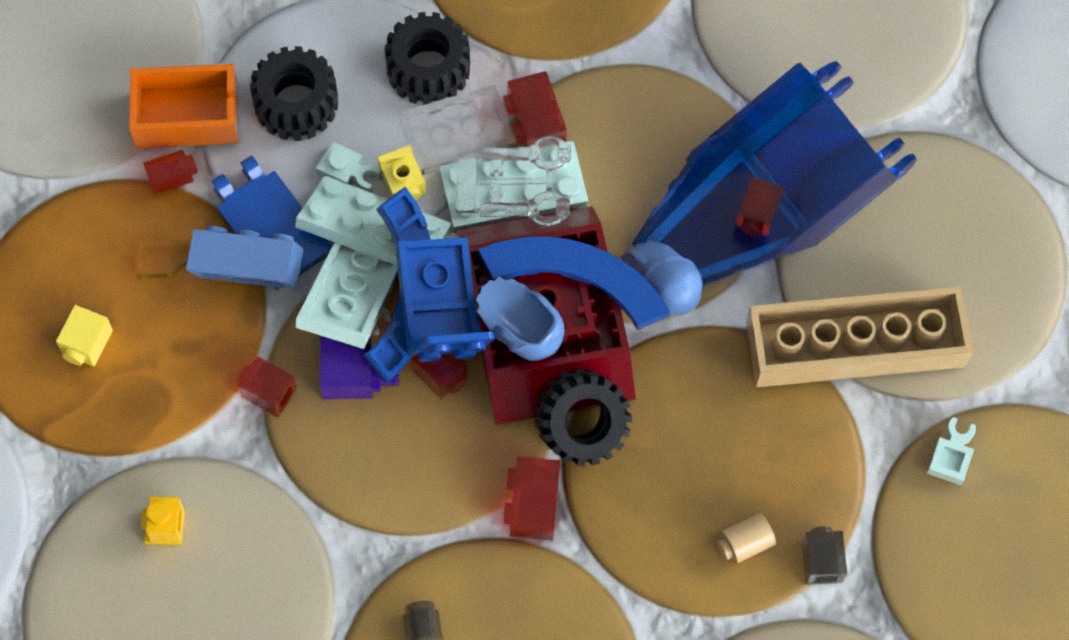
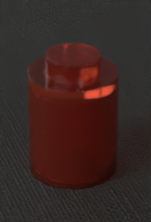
[143,150,198,195]

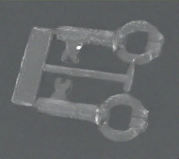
[455,135,571,227]

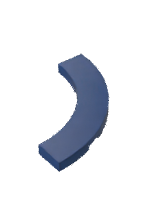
[363,187,431,384]
[478,237,670,331]

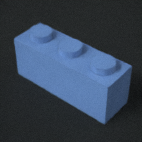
[186,226,304,290]

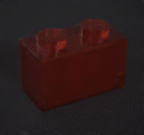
[503,71,567,150]
[503,456,560,541]

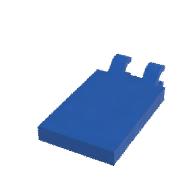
[211,155,332,291]

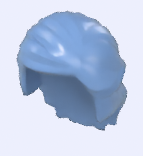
[621,239,703,316]
[476,277,565,361]

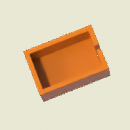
[129,64,238,148]

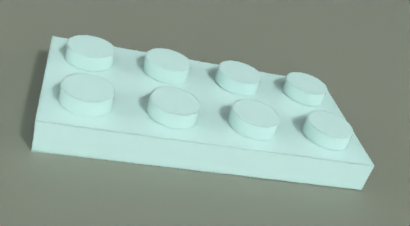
[440,141,589,233]
[295,176,451,266]
[295,243,398,349]

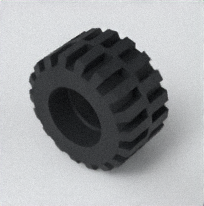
[385,12,470,106]
[250,46,339,141]
[534,369,632,466]

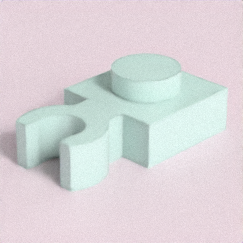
[316,141,381,193]
[927,417,976,486]

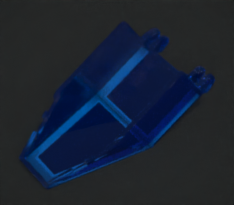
[632,61,917,287]

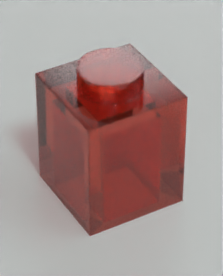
[735,177,784,236]
[411,354,467,399]
[238,356,297,417]

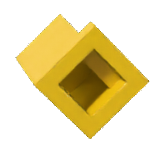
[141,496,185,545]

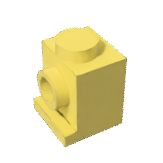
[378,145,426,201]

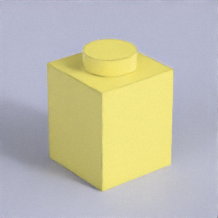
[56,305,113,367]

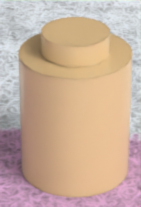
[717,512,776,564]

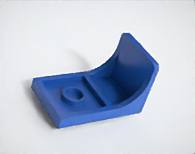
[395,237,495,362]

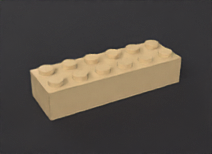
[746,286,973,387]

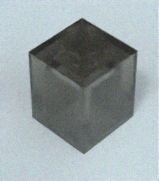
[802,526,847,585]

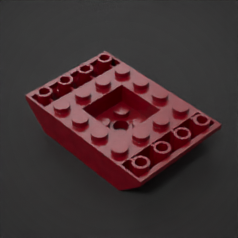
[457,206,636,425]

